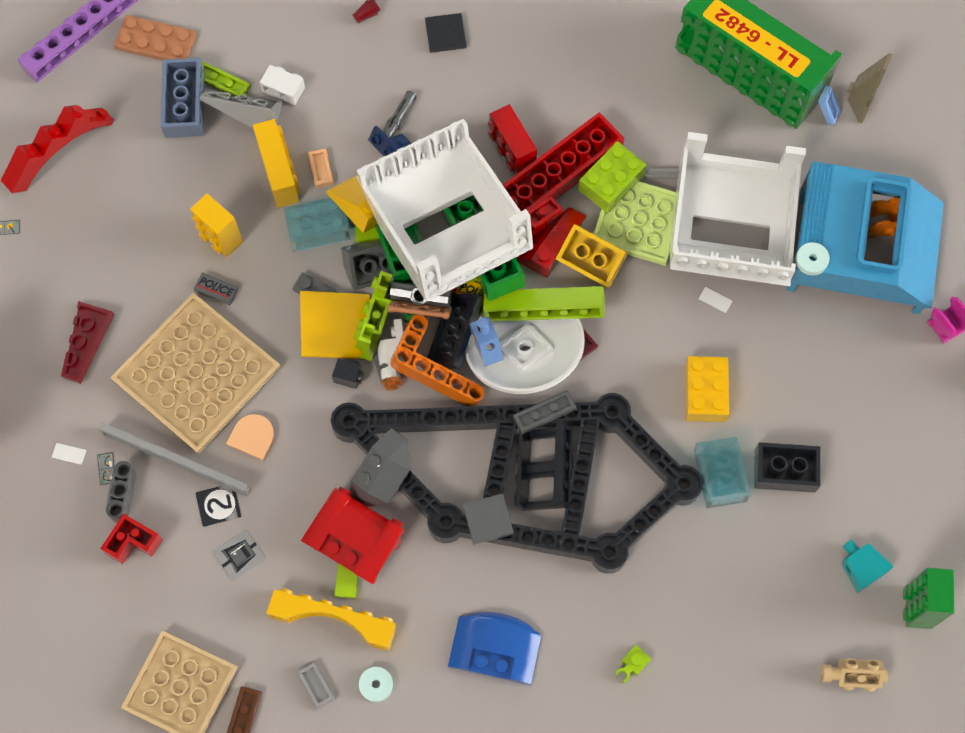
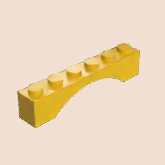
[266,588,397,651]

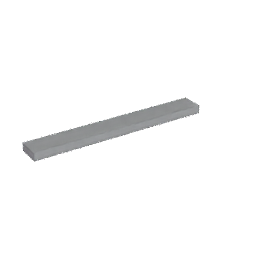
[98,423,251,496]

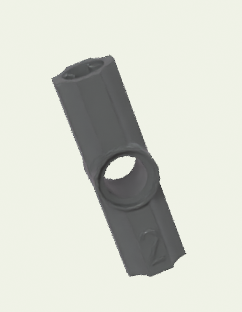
[390,281,452,308]

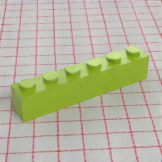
[483,286,605,321]

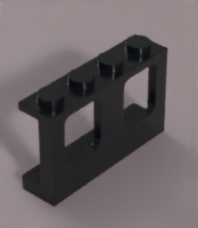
[514,422,572,511]

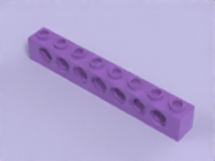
[18,0,138,83]

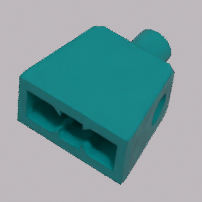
[842,539,893,593]

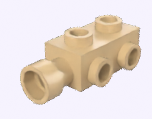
[820,658,888,692]

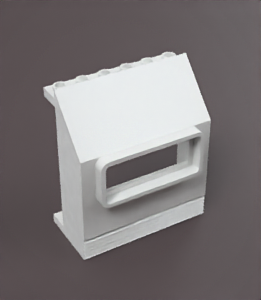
[356,119,533,302]
[670,132,806,286]

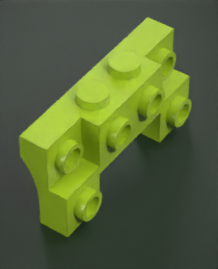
[354,271,392,361]

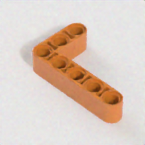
[390,315,485,407]

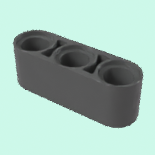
[106,461,136,523]

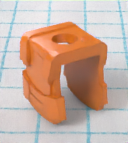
[867,198,900,238]

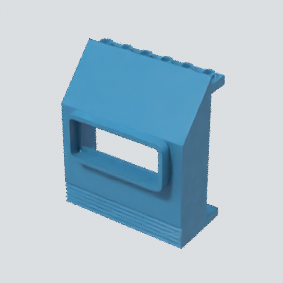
[786,161,944,315]

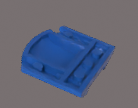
[448,612,541,685]

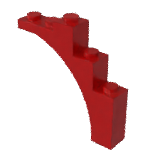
[0,105,114,193]

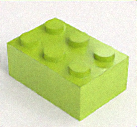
[578,141,647,214]

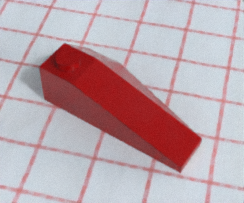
[515,207,586,278]

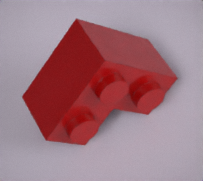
[100,514,163,565]

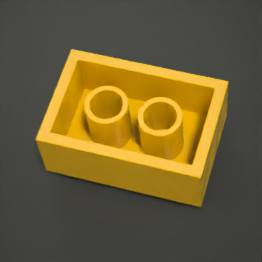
[190,193,243,258]
[556,224,629,287]
[685,356,729,422]

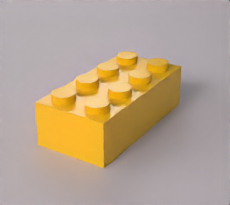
[253,119,301,208]

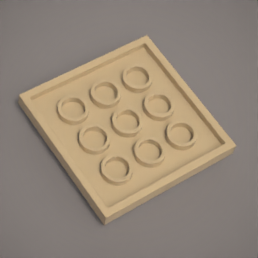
[121,631,238,733]

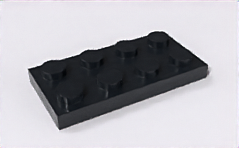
[427,294,484,369]

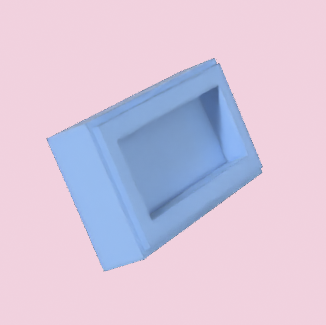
[818,86,841,125]

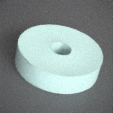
[796,243,830,275]
[359,667,393,702]

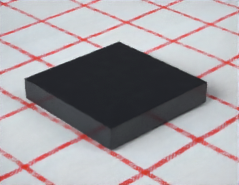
[425,13,466,53]

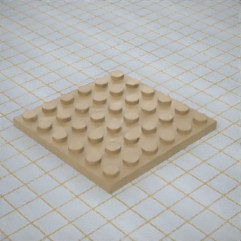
[110,293,281,454]

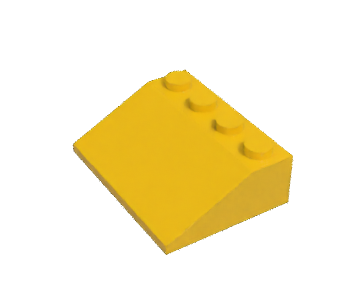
[326,175,378,233]

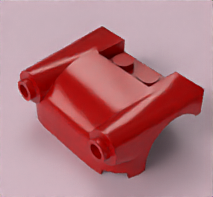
[300,486,405,584]

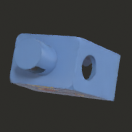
[470,317,504,367]

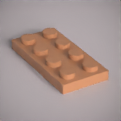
[114,15,197,61]

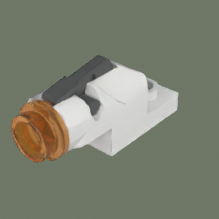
[373,319,405,390]

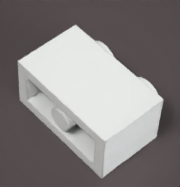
[259,65,305,106]

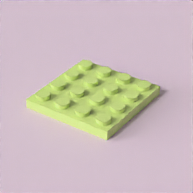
[594,181,676,266]

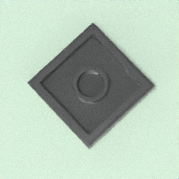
[463,494,514,545]

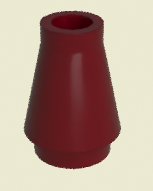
[352,0,380,24]

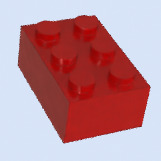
[488,104,537,175]

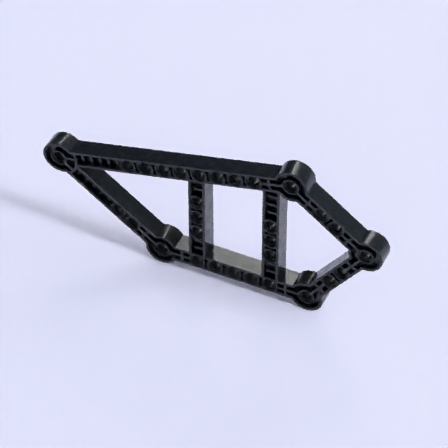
[330,393,703,574]

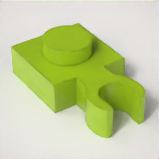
[615,645,652,683]

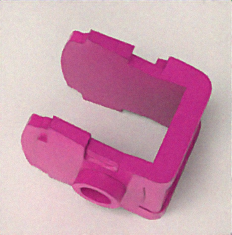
[926,296,965,344]

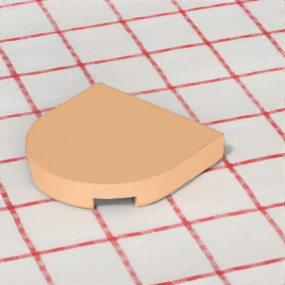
[226,414,274,461]

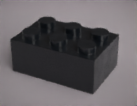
[754,442,820,493]

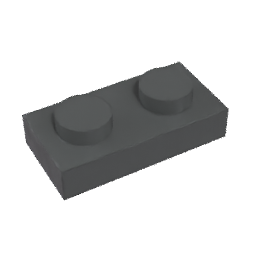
[292,272,337,294]

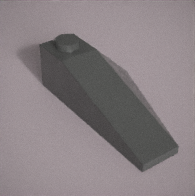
[341,236,422,290]

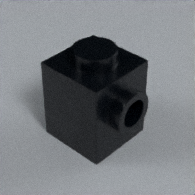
[332,358,364,389]

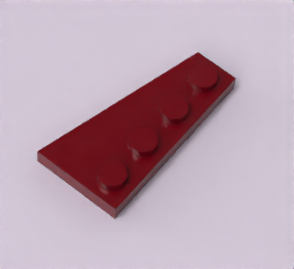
[61,301,115,384]

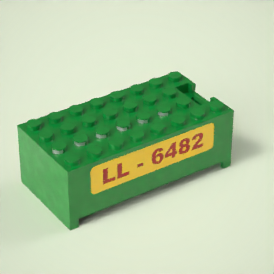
[675,0,842,129]

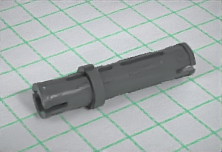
[383,90,417,138]

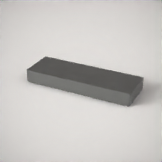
[513,390,577,435]

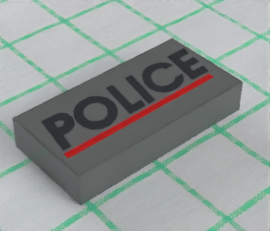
[194,272,238,305]

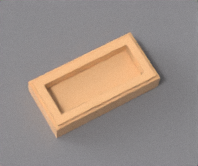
[308,148,334,188]

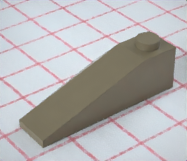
[847,53,893,123]

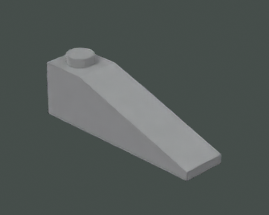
[199,91,283,128]

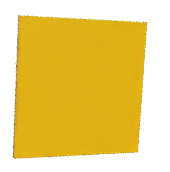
[300,291,370,359]

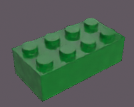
[903,568,954,629]

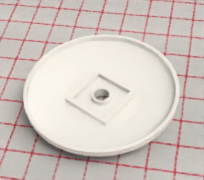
[465,311,585,394]

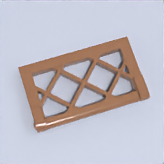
[388,299,452,319]

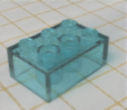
[283,198,350,252]
[694,437,750,508]

